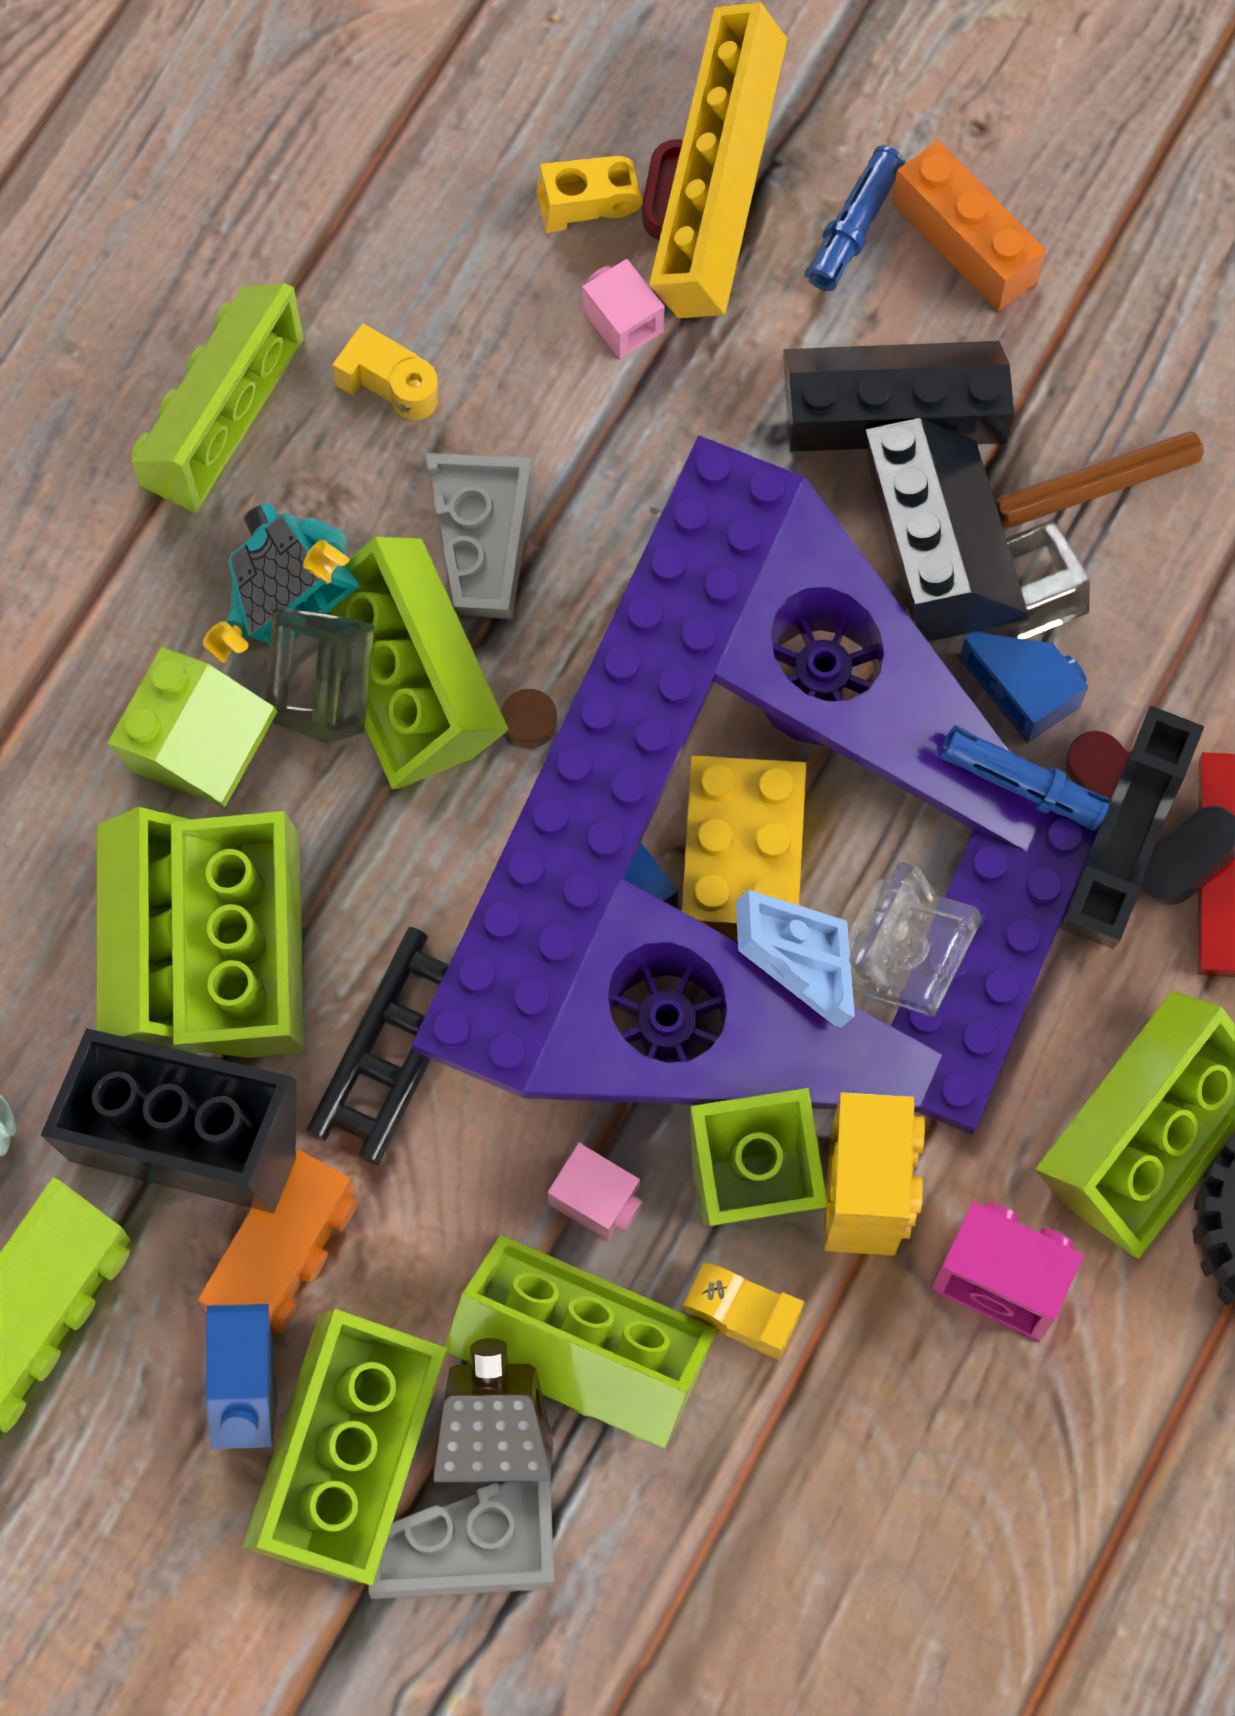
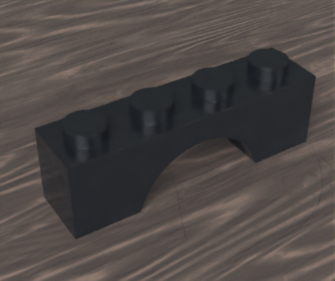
[1059,705,1205,949]

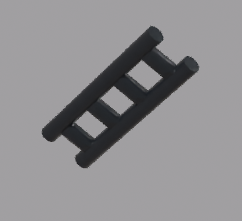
[305,927,449,1166]

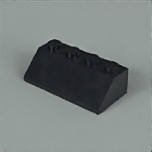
[783,341,1014,452]
[866,418,1029,642]
[41,1028,296,1213]

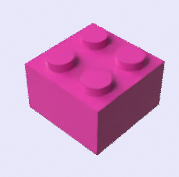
[931,1201,1084,1342]

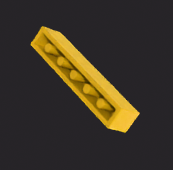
[649,2,788,318]

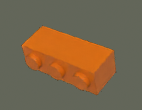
[892,140,1046,312]
[197,1148,358,1336]

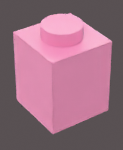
[582,259,665,359]
[547,1143,644,1242]

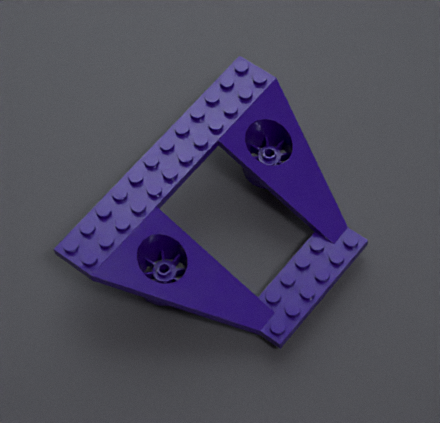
[412,435,1099,1135]

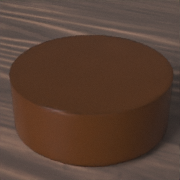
[501,689,557,748]

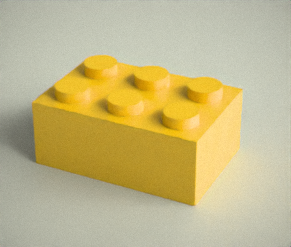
[682,755,806,942]
[824,1092,925,1256]

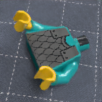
[203,504,360,664]

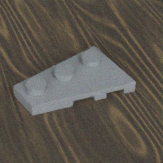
[425,453,536,619]
[369,1481,555,1599]

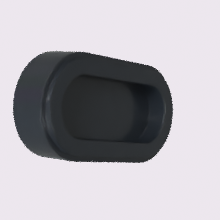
[1142,806,1235,905]

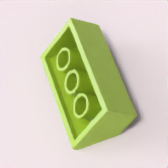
[131,283,304,514]
[318,536,509,789]
[96,807,206,1053]
[171,811,305,1058]
[1035,990,1235,1258]
[0,1177,131,1433]
[444,1234,718,1448]
[242,1308,447,1586]

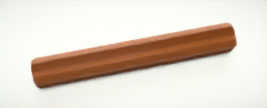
[996,431,1204,528]

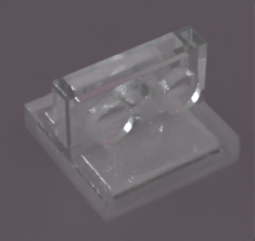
[848,861,983,1017]

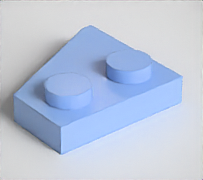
[736,889,855,1027]

